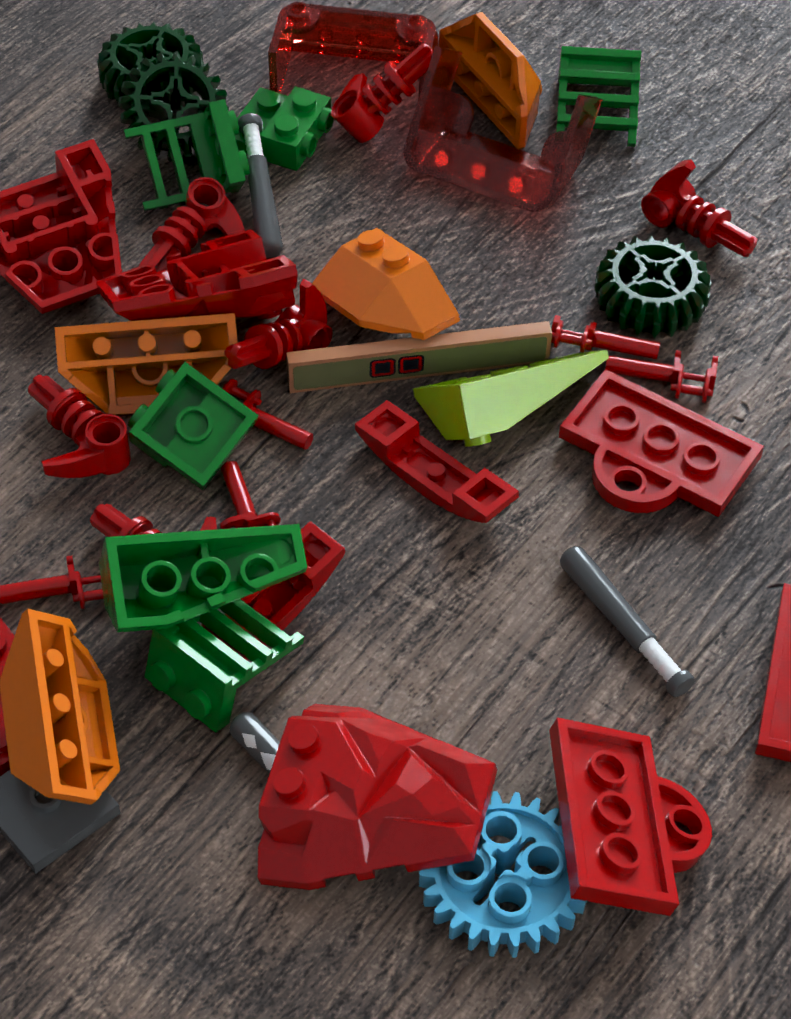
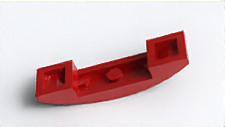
[355,400,519,523]
[201,521,346,661]

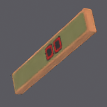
[286,321,552,393]

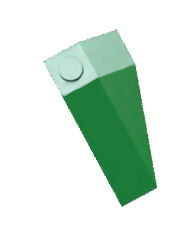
[99,524,308,632]

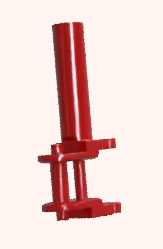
[551,315,661,359]
[605,350,719,403]
[222,379,313,450]
[220,461,281,529]
[0,556,104,609]

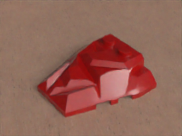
[0,139,122,314]
[96,229,298,321]
[257,704,497,890]

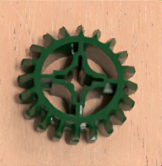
[97,22,204,107]
[118,51,229,162]
[594,235,711,339]

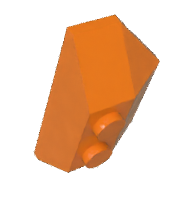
[438,12,542,150]
[312,228,460,340]
[54,313,238,416]
[0,609,120,805]

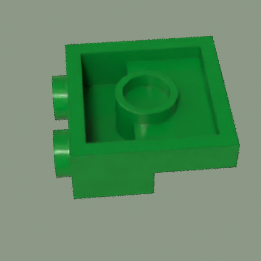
[235,86,335,171]
[127,362,259,490]

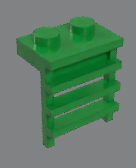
[556,46,641,147]
[123,99,250,211]
[145,599,304,733]

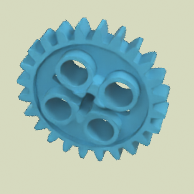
[419,791,586,958]

